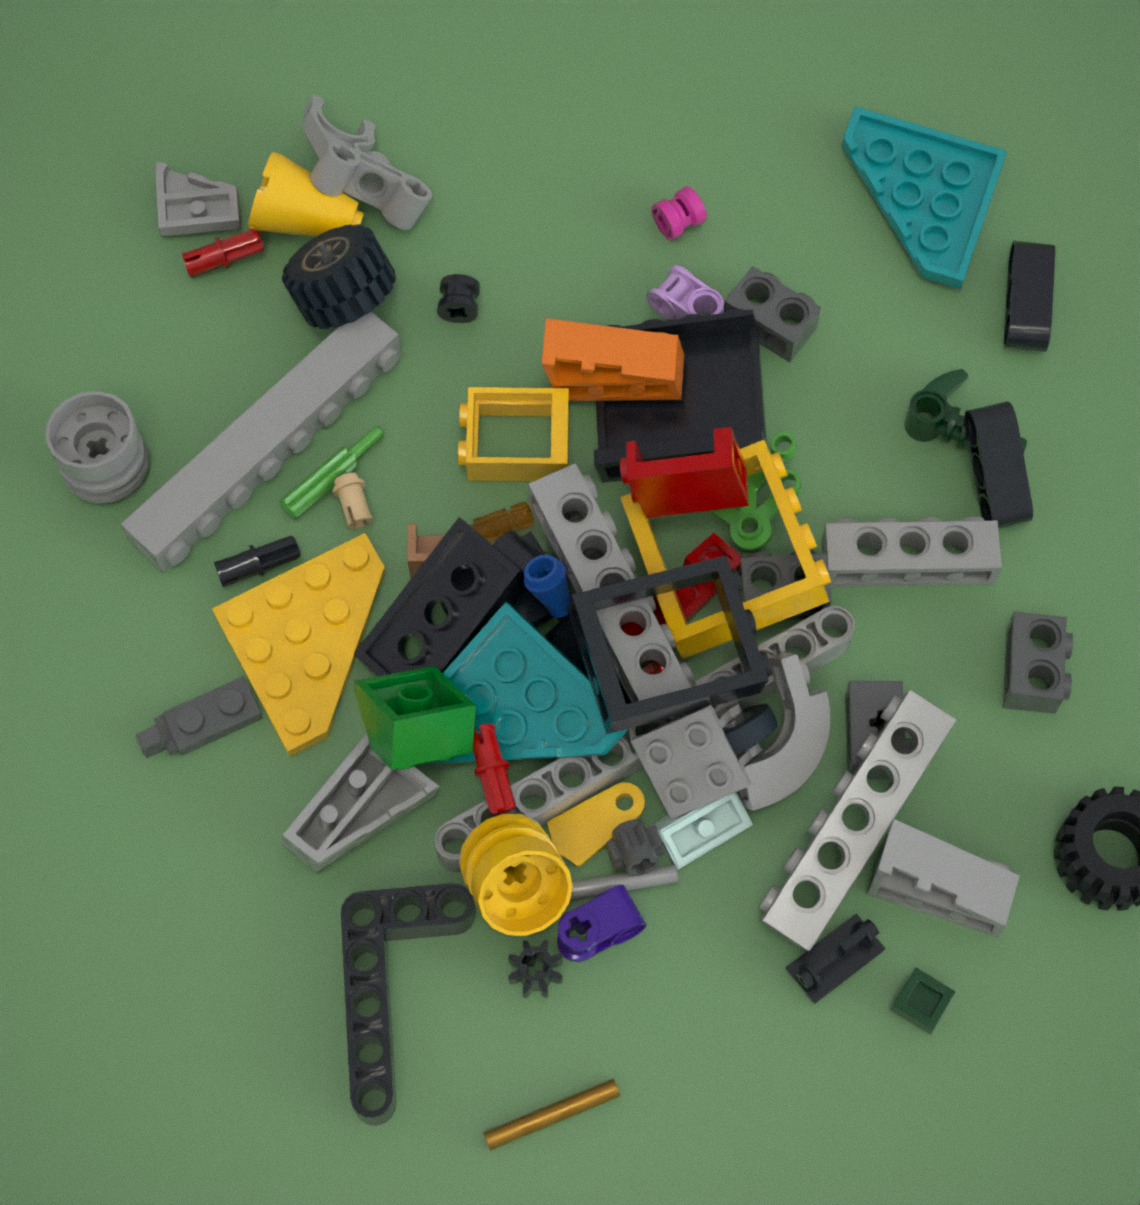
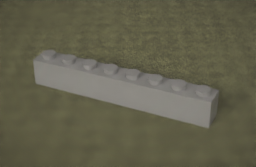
[120,311,402,573]

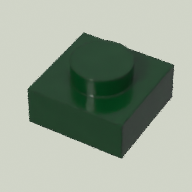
[891,968,956,1034]

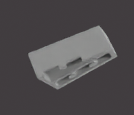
[282,733,439,872]
[867,819,1020,937]

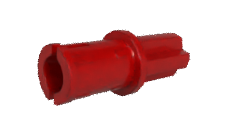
[181,229,264,278]
[473,724,516,815]

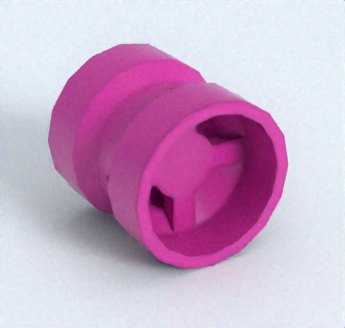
[651,186,707,241]

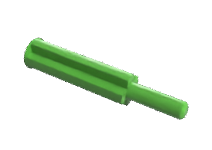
[279,426,384,520]

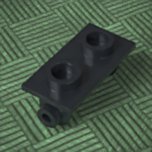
[786,913,885,1004]

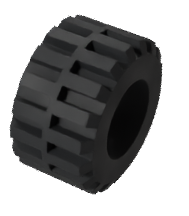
[1054,787,1140,911]

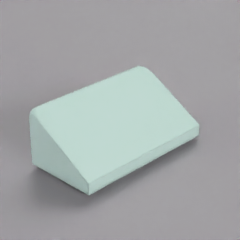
[650,792,753,870]

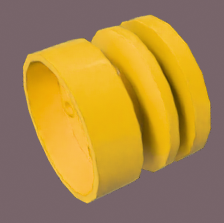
[459,814,573,936]

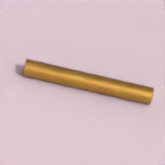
[483,1079,620,1151]

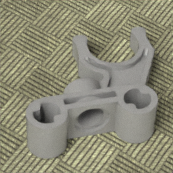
[301,95,432,230]

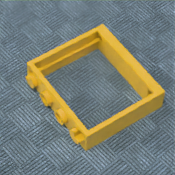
[620,440,831,659]

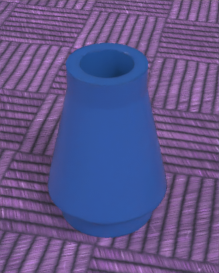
[524,555,571,618]

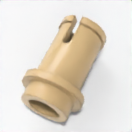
[332,473,374,530]

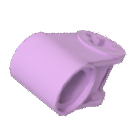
[646,265,724,320]

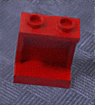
[620,427,749,518]

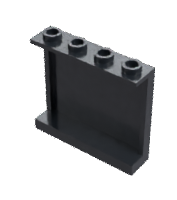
[594,308,767,483]

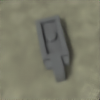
[136,676,262,758]

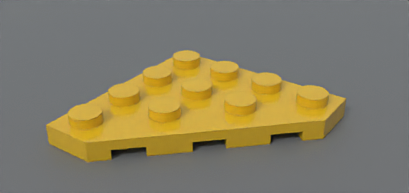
[212,533,386,757]

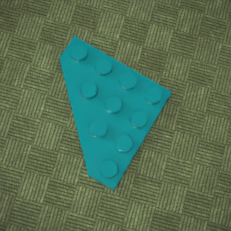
[842,106,1007,289]
[421,602,630,765]

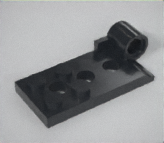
[354,517,542,676]

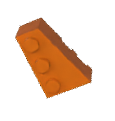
[541,318,684,401]

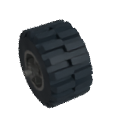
[282,224,396,329]

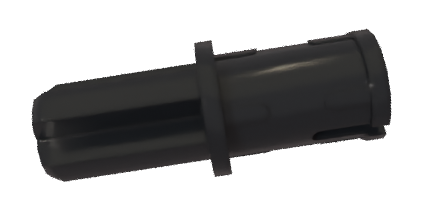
[214,536,301,588]

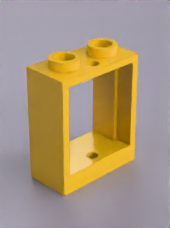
[458,387,569,482]

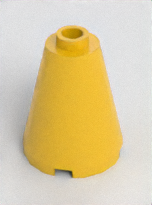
[248,151,364,237]

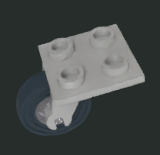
[631,702,778,819]

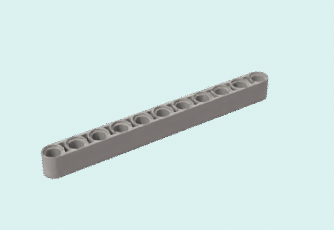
[434,606,855,872]

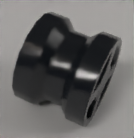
[437,274,480,323]

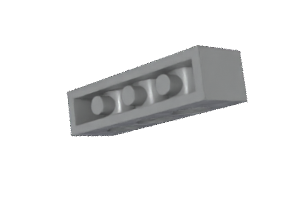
[821,517,1002,587]

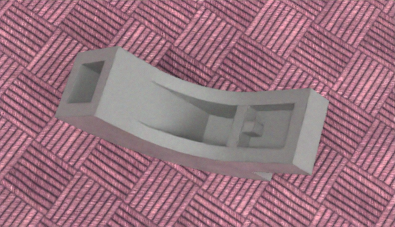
[737,652,830,811]

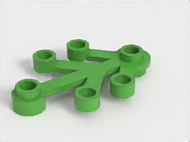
[709,432,802,551]

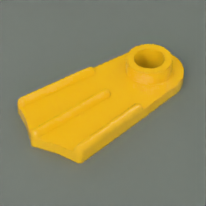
[547,782,645,868]

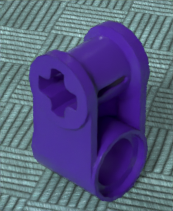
[557,885,647,962]

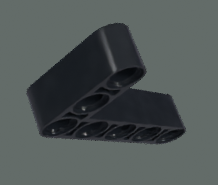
[341,883,476,1126]

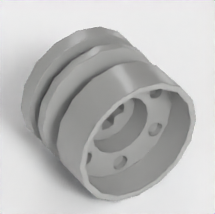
[45,391,149,504]

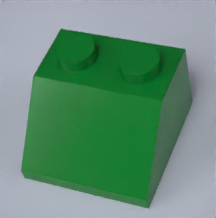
[354,666,476,770]

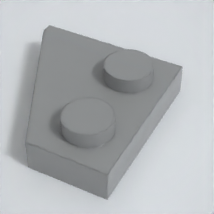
[155,162,241,237]

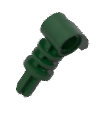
[904,369,1027,453]

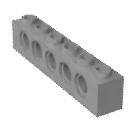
[528,463,696,703]
[758,690,957,951]

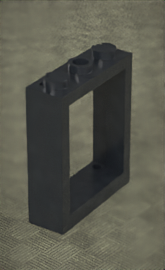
[567,555,771,734]

